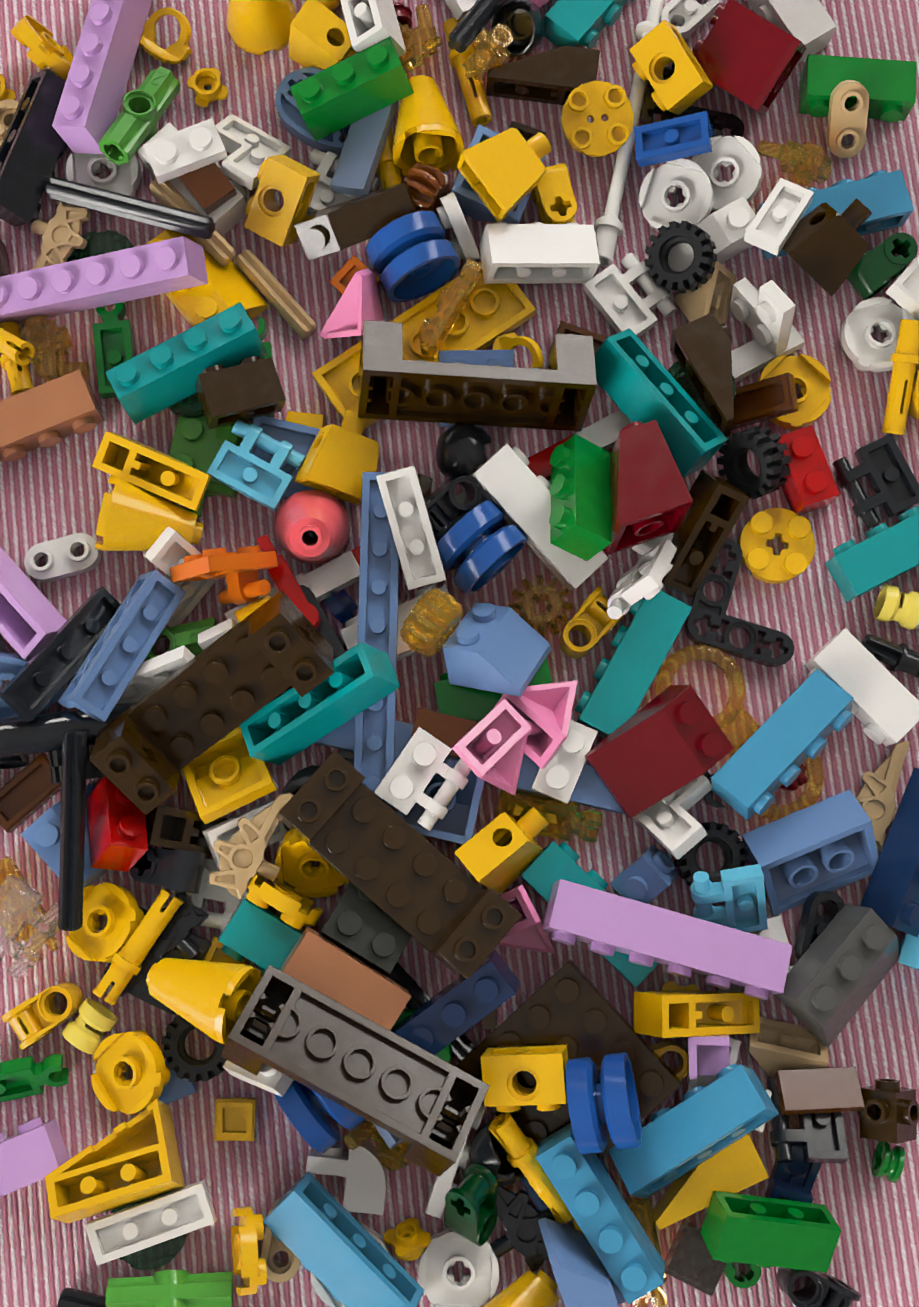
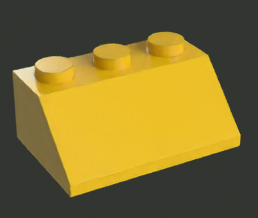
[147,229,269,327]

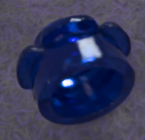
[324,590,358,625]

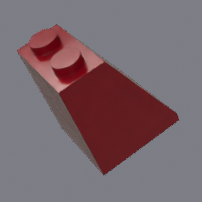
[692,0,807,115]
[604,420,693,555]

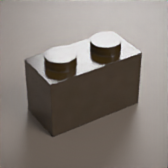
[196,356,286,430]

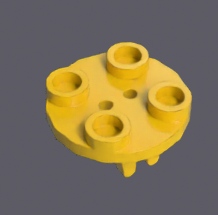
[561,80,634,157]

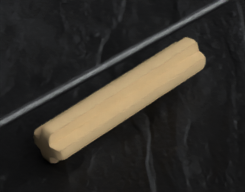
[149,179,236,266]
[235,249,316,339]

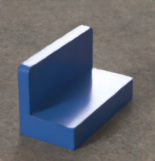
[634,111,715,168]

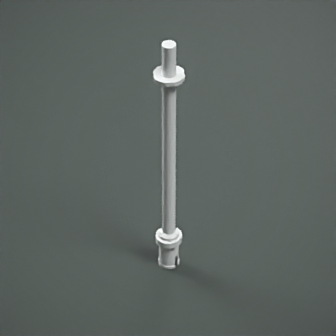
[594,0,665,266]

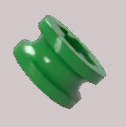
[871,1141,905,1183]
[722,1262,761,1288]

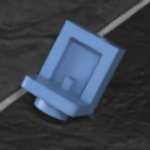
[610,845,678,904]

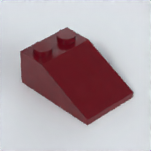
[585,685,734,818]

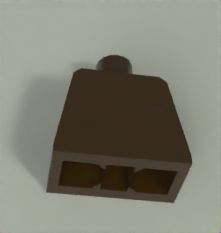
[782,198,872,297]

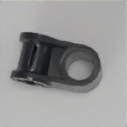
[424,476,482,543]
[129,847,207,894]
[777,1267,862,1307]

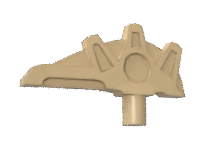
[31,201,91,269]
[855,741,910,851]
[209,792,294,901]

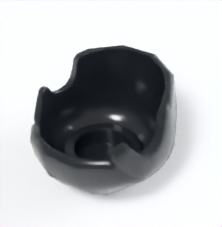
[492,0,545,58]
[436,424,492,478]
[471,1119,523,1186]

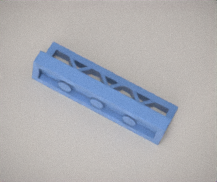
[58,570,186,722]

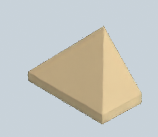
[673,261,737,325]
[748,1017,829,1078]

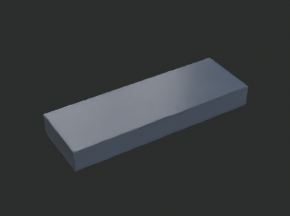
[330,101,399,196]

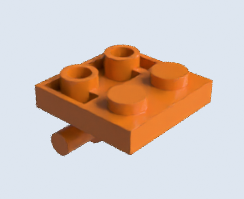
[170,545,278,605]

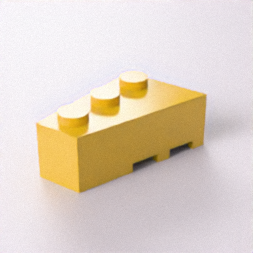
[45,1099,185,1224]

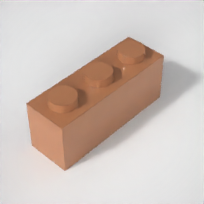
[0,369,105,462]
[281,926,411,1030]

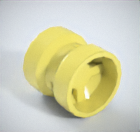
[873,584,919,630]
[62,998,118,1055]

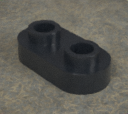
[794,891,845,960]

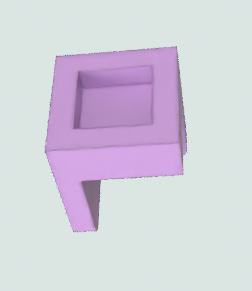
[688,1035,730,1079]

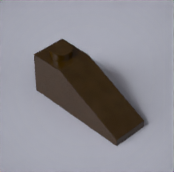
[486,45,600,106]
[294,181,418,261]
[670,312,734,437]
[662,469,750,597]
[145,805,228,856]

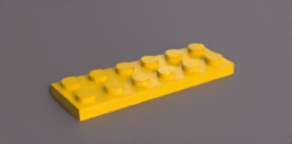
[312,262,536,429]

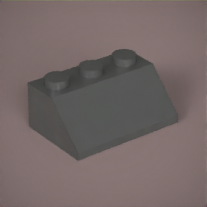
[775,904,899,1047]

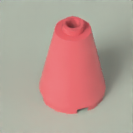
[275,489,350,564]

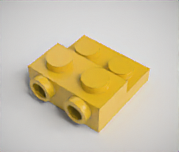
[182,726,277,824]

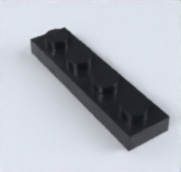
[0,586,121,723]

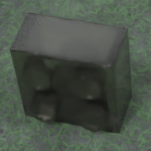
[664,1219,726,1296]

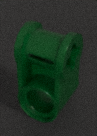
[846,232,918,300]
[444,1164,498,1247]

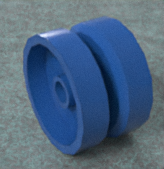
[366,211,461,302]
[437,499,528,596]
[566,1052,642,1155]
[274,1080,366,1153]

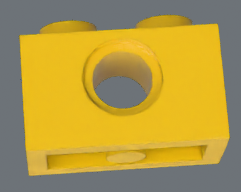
[629,19,714,115]
[244,154,321,247]
[481,1045,568,1113]

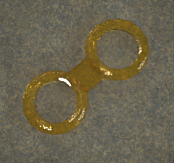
[655,645,825,821]

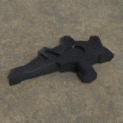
[120,892,209,997]
[490,1186,555,1272]

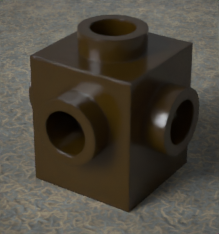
[857,1079,919,1144]

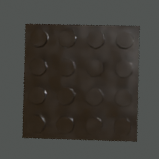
[455,959,681,1159]

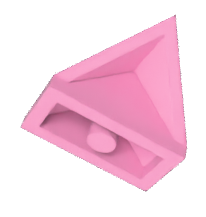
[319,268,384,339]
[493,680,578,769]
[452,699,532,796]
[498,884,555,954]

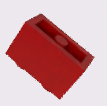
[777,425,840,516]
[86,776,148,872]

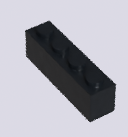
[0,69,68,226]

